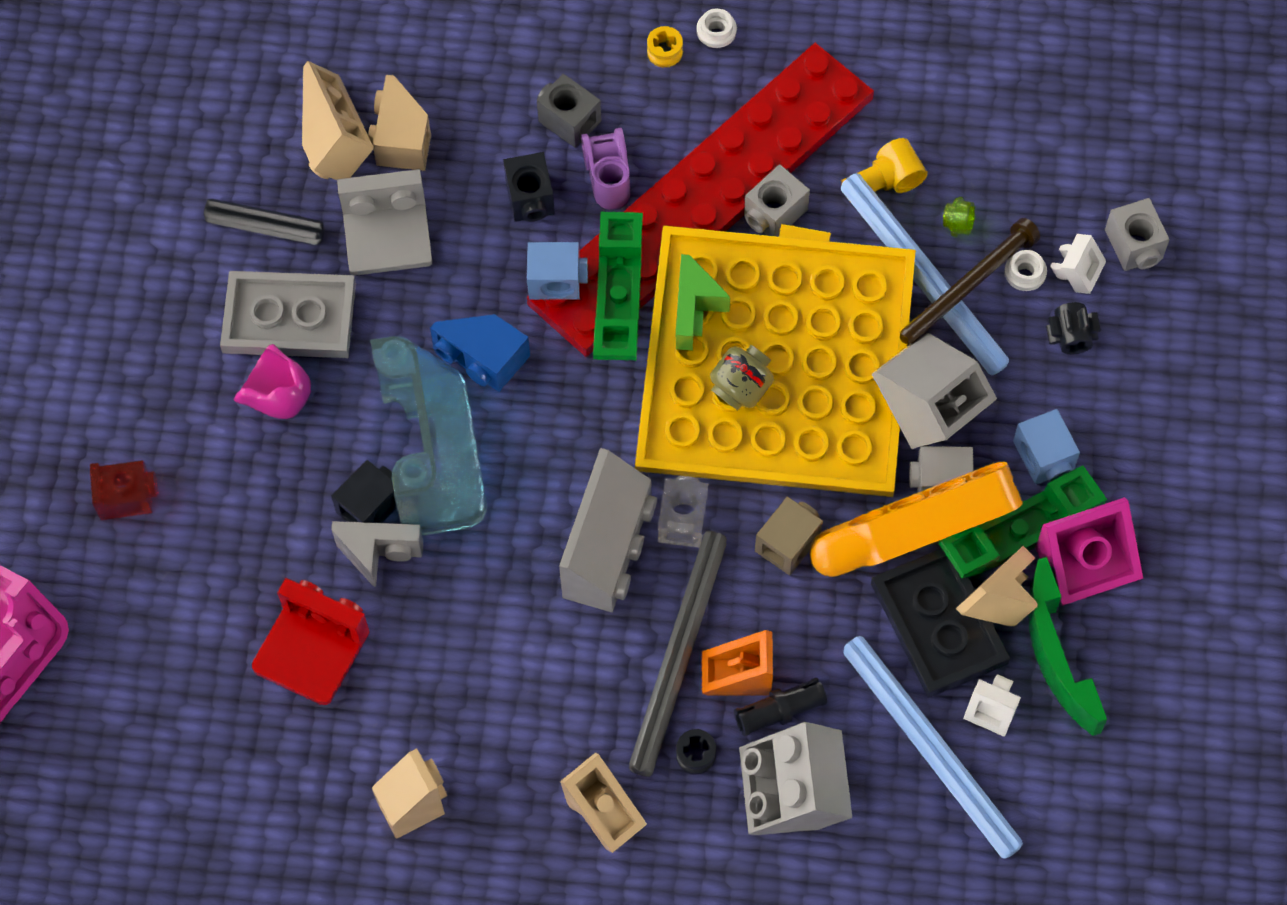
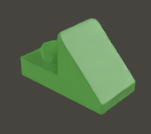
[675,254,730,351]

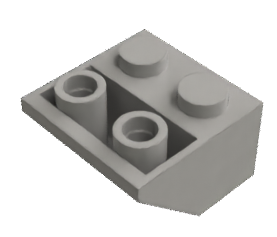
[872,333,997,449]
[739,722,852,835]

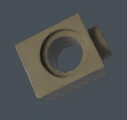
[755,496,823,576]

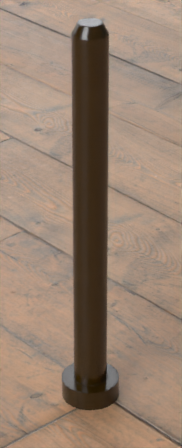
[900,218,1040,344]

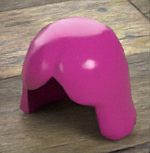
[234,344,311,419]

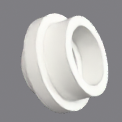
[697,9,737,48]
[1005,250,1047,291]

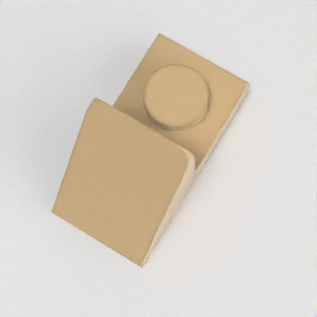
[956,546,1038,626]
[560,753,647,853]

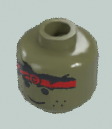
[710,345,774,411]

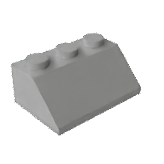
[559,448,657,613]

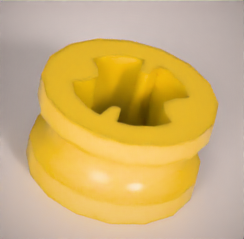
[647,26,683,68]

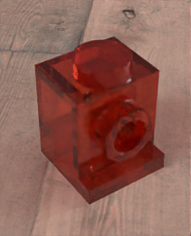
[90,460,158,520]

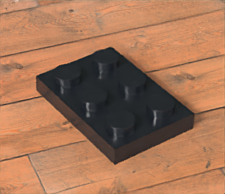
[871,548,1010,698]

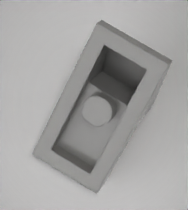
[331,521,424,587]

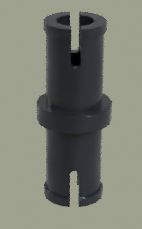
[734,677,827,736]

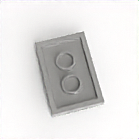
[220,271,356,358]

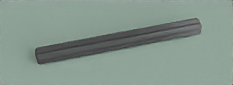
[629,531,727,777]

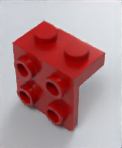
[252,578,370,705]

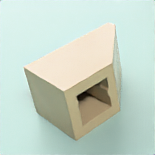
[368,75,431,171]
[372,748,447,839]

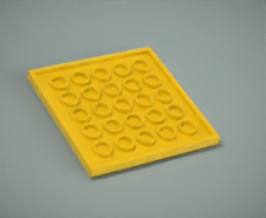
[635,226,916,497]

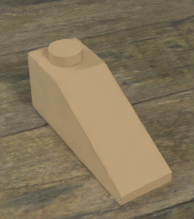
[302,61,374,180]

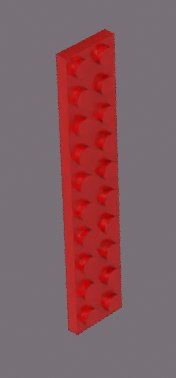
[527,42,874,357]

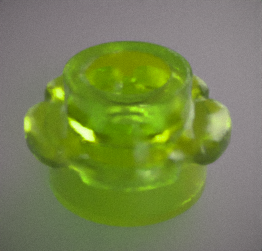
[943,197,975,237]

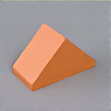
[702,630,773,696]

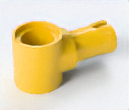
[841,138,928,203]

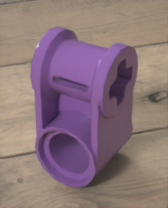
[581,128,630,210]

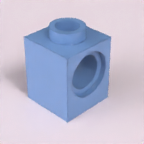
[527,242,588,300]
[1013,409,1080,485]

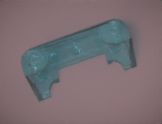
[370,336,487,536]

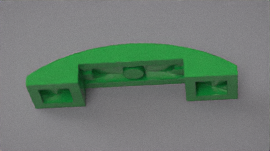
[593,212,643,361]
[938,465,1107,578]
[1028,557,1107,736]

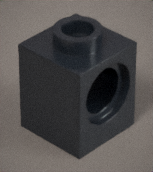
[503,152,555,222]
[331,460,403,523]

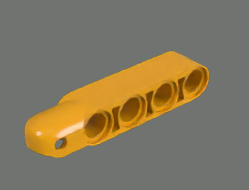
[809,461,1023,577]

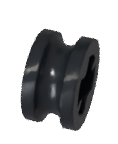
[676,729,716,774]

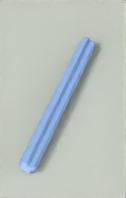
[841,173,1009,375]
[843,636,1023,859]

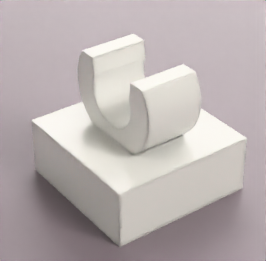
[1050,234,1106,294]
[963,674,1021,737]

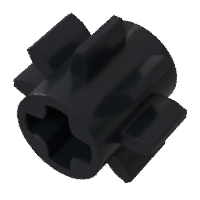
[1046,302,1101,355]

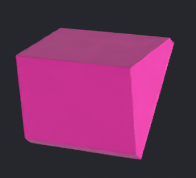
[1035,497,1143,606]

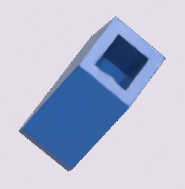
[430,314,530,392]

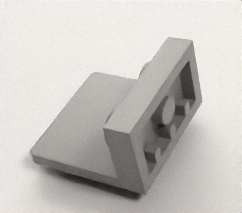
[337,169,433,276]

